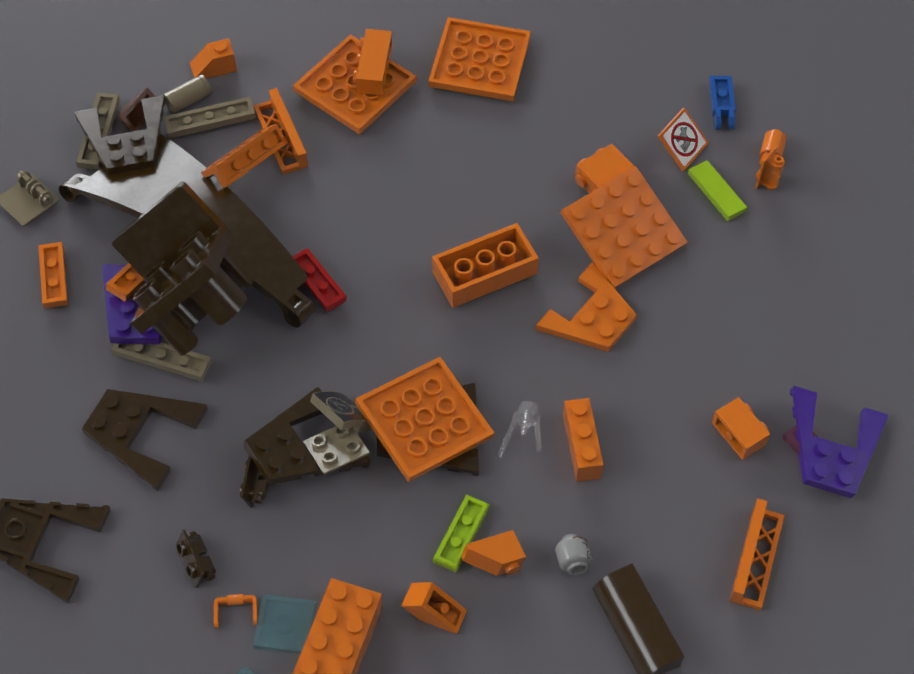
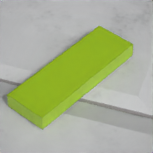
[688,160,747,221]
[433,494,490,573]

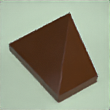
[118,88,156,132]

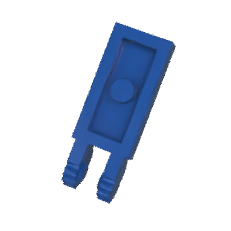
[709,76,736,130]

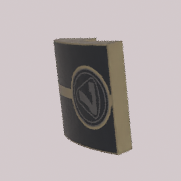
[310,391,372,433]

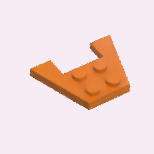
[536,262,637,352]

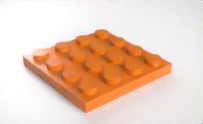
[428,17,531,102]
[293,34,417,135]
[560,166,688,288]
[355,357,495,483]

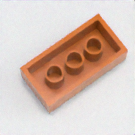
[432,223,539,308]
[293,578,383,674]

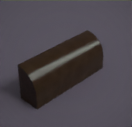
[592,563,684,674]

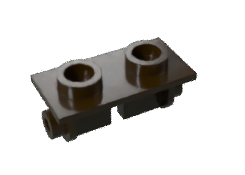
[240,455,268,508]
[176,530,216,588]

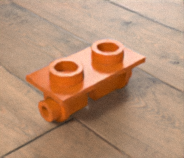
[755,146,785,190]

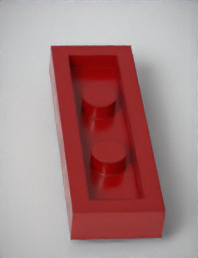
[292,248,347,312]

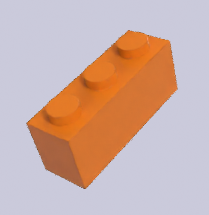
[353,29,393,96]
[563,398,604,482]

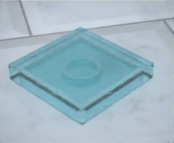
[253,594,316,654]

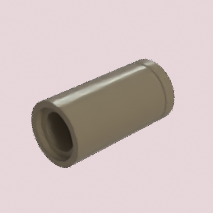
[163,74,212,114]

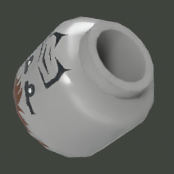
[555,534,593,575]

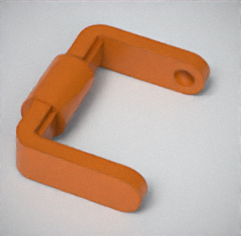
[214,594,258,628]

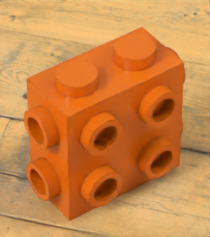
[575,144,641,193]

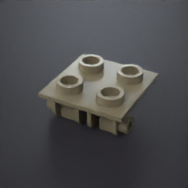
[0,170,60,227]
[303,426,370,475]

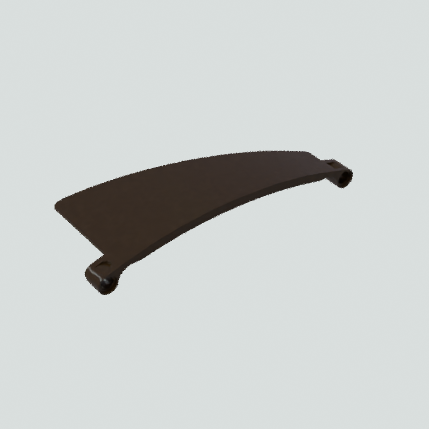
[58,134,315,328]

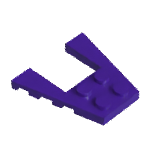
[102,264,163,345]
[790,386,888,498]

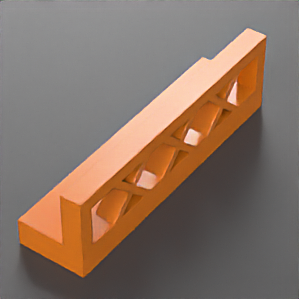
[253,88,308,175]
[201,123,288,188]
[730,498,785,611]

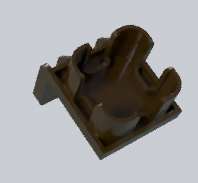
[112,182,253,356]

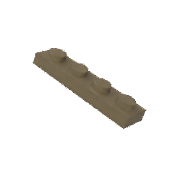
[76,93,120,170]
[163,97,256,139]
[111,342,212,382]

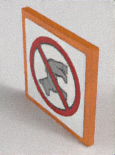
[658,108,709,171]

